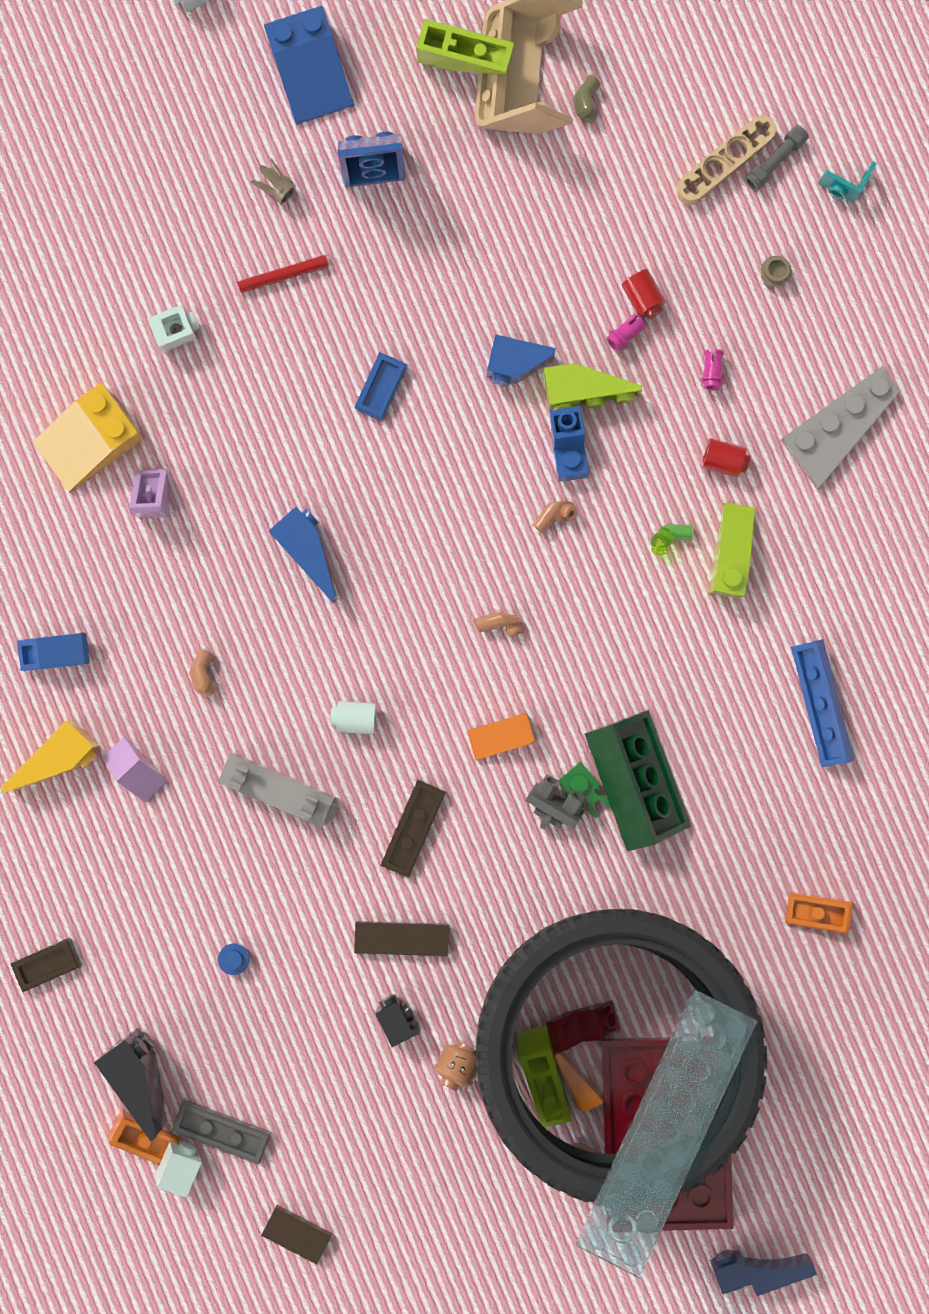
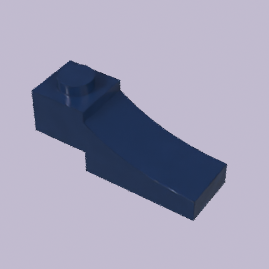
[710,1250,817,1296]

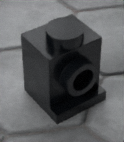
[375,994,421,1047]

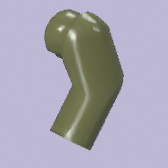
[573,75,601,123]

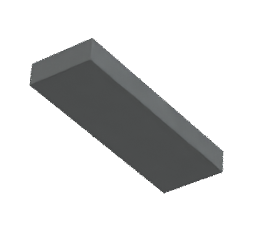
[172,1099,272,1164]

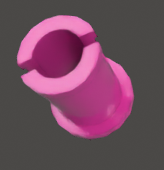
[606,313,646,352]
[700,349,725,390]

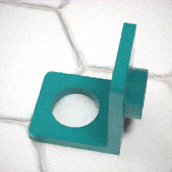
[818,161,877,203]

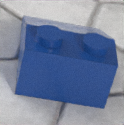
[263,5,354,125]
[337,131,405,188]

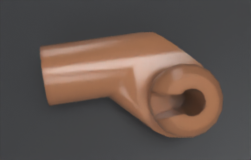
[532,501,578,534]
[476,612,523,637]
[189,648,216,696]

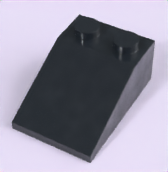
[94,1028,167,1141]

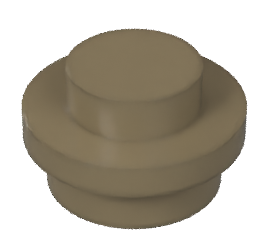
[760,256,792,287]

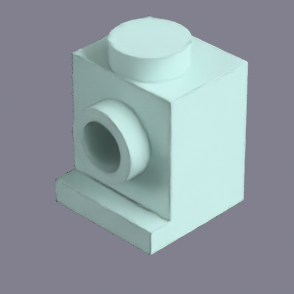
[147,305,199,354]

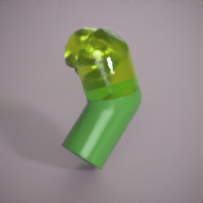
[650,524,692,556]

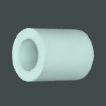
[331,701,376,734]

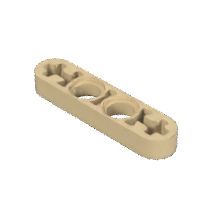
[676,115,776,205]

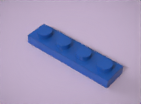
[791,639,854,767]

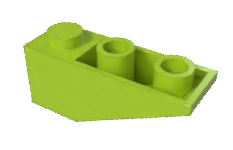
[543,363,642,410]

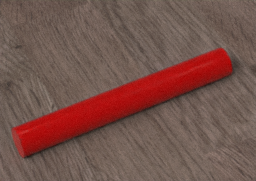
[237,255,329,293]

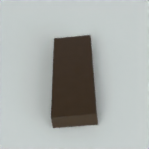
[380,779,446,878]
[354,921,449,956]

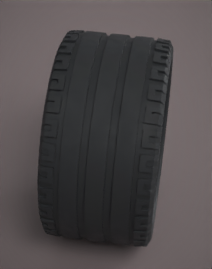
[476,909,768,1207]

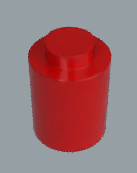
[621,269,666,320]
[701,438,751,478]

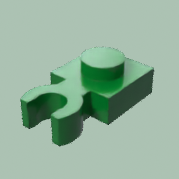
[558,761,610,818]

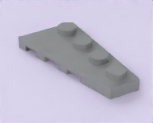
[781,367,900,489]

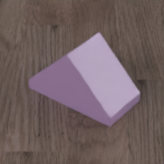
[129,469,169,518]
[102,736,168,803]

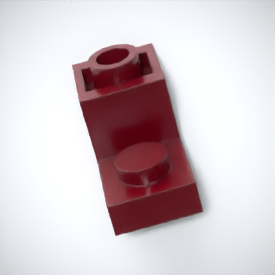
[546,1000,621,1053]

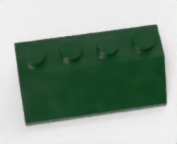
[584,710,691,852]

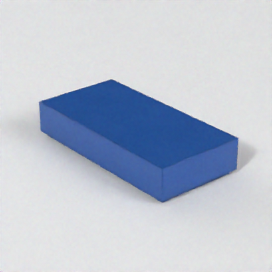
[354,352,408,422]

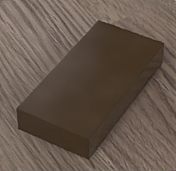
[10,937,82,992]
[261,1205,332,1265]

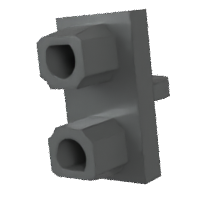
[525,775,586,830]

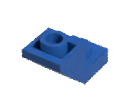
[549,406,589,482]
[17,633,90,671]

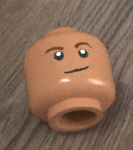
[435,1041,477,1091]

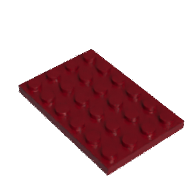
[601,1036,734,1232]

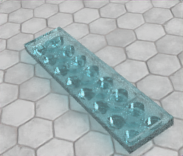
[575,989,757,1279]

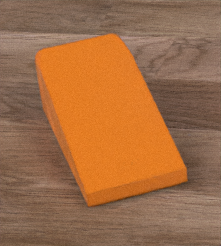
[467,713,535,760]
[785,892,854,934]
[554,1052,604,1113]
[108,1109,180,1164]

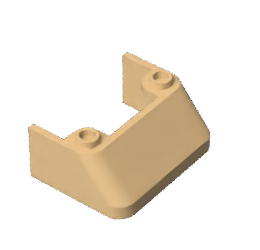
[475,0,583,134]

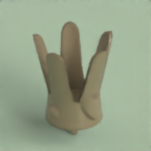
[250,158,296,205]

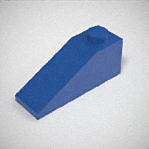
[269,506,338,603]

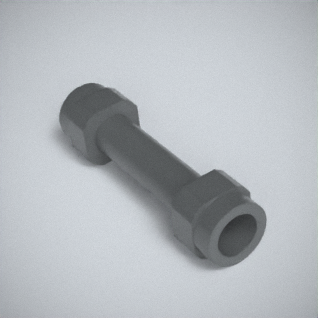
[745,125,809,191]

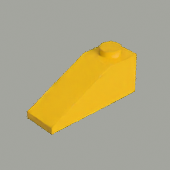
[0,720,100,793]

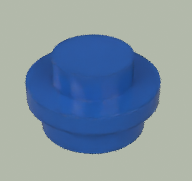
[218,943,250,975]

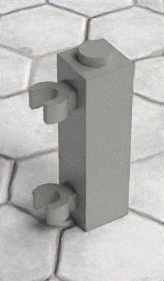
[218,753,338,827]

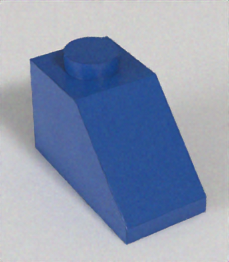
[487,334,556,386]

